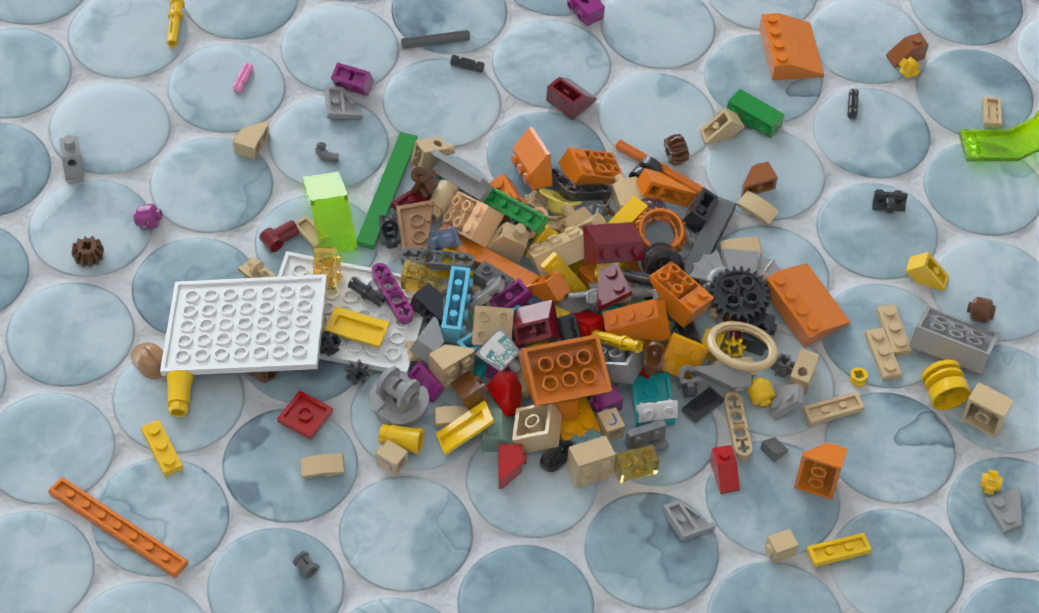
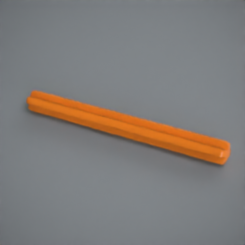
[615,140,707,195]

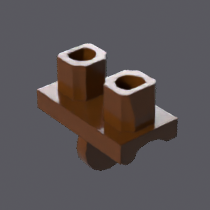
[411,167,438,199]
[642,339,665,375]

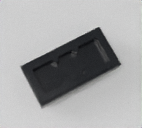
[555,313,581,341]
[682,386,724,424]

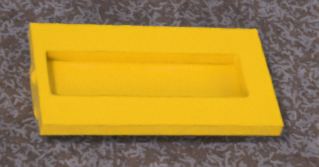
[324,306,390,348]
[436,400,495,455]

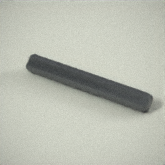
[401,30,470,49]

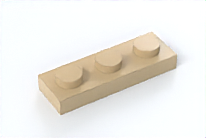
[876,304,912,356]
[864,328,902,381]
[802,392,865,426]

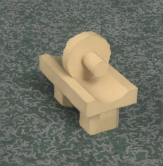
[238,256,276,278]

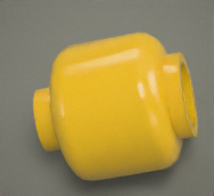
[747,377,776,408]

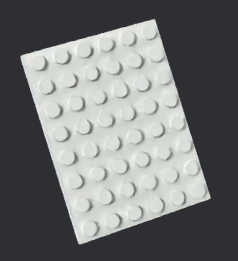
[278,251,434,375]
[160,274,328,376]

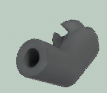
[315,142,339,162]

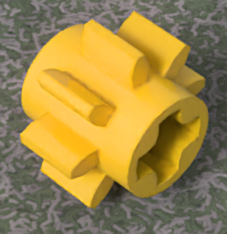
[899,57,921,78]
[721,335,746,358]
[979,469,1003,495]

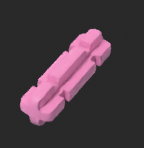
[233,63,253,93]

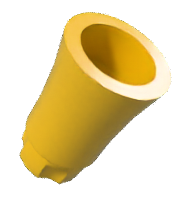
[166,370,194,417]
[378,424,425,455]

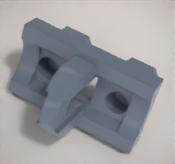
[426,226,462,250]

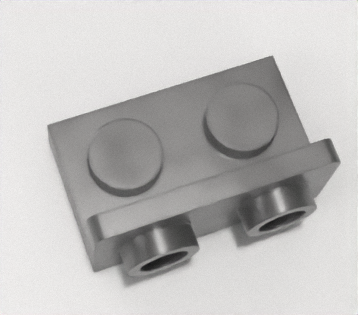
[625,419,669,459]

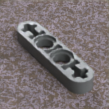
[400,248,474,271]

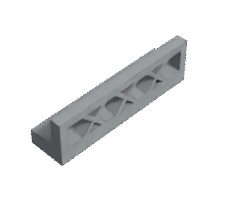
[431,149,493,203]

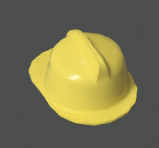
[539,188,582,215]

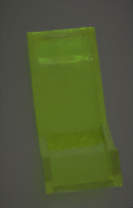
[959,111,1039,161]
[302,172,358,256]

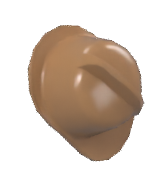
[131,342,164,379]

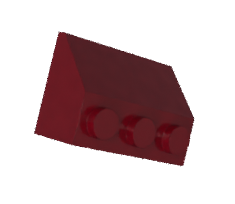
[583,222,645,264]

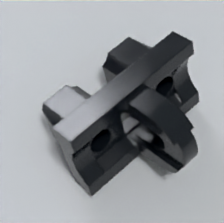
[872,189,908,214]
[379,213,401,248]
[677,365,700,398]

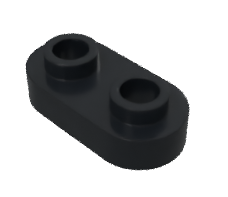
[540,440,574,472]

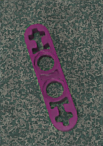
[372,263,414,324]

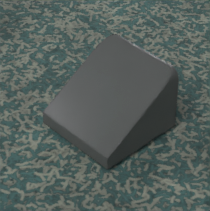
[760,437,789,462]

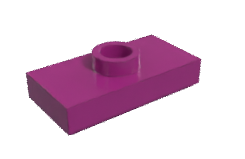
[407,361,445,402]

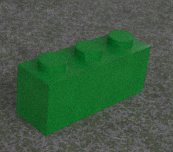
[727,89,784,139]

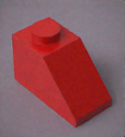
[486,371,522,417]
[498,444,527,489]
[710,445,740,494]

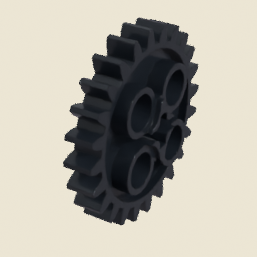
[708,266,771,323]

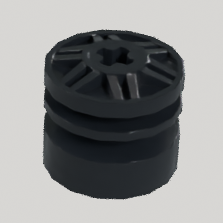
[641,242,685,274]

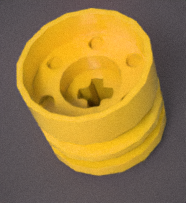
[921,359,971,410]

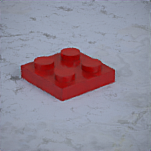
[277,390,333,440]

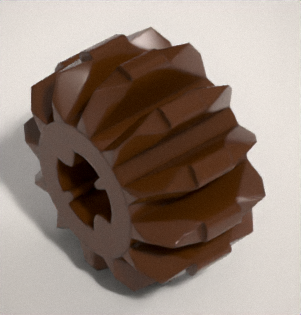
[663,134,690,166]
[71,236,104,268]

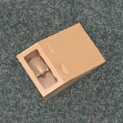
[440,191,504,248]

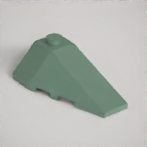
[481,384,515,452]

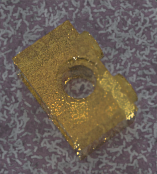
[313,247,341,290]
[614,444,659,483]

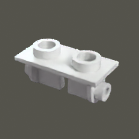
[636,399,678,423]

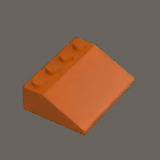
[759,13,824,80]
[765,263,851,348]
[518,334,612,407]

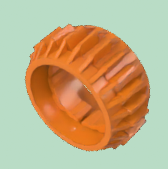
[634,207,687,262]

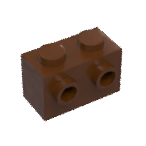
[451,370,491,411]

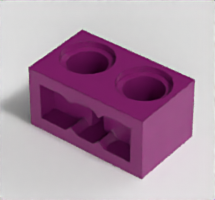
[331,62,374,96]

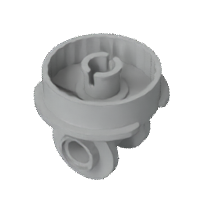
[369,366,429,427]

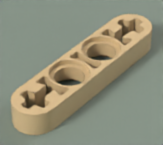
[723,391,753,461]

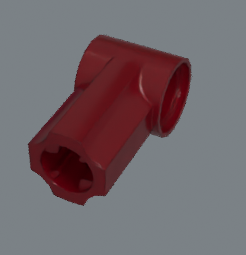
[259,220,299,252]

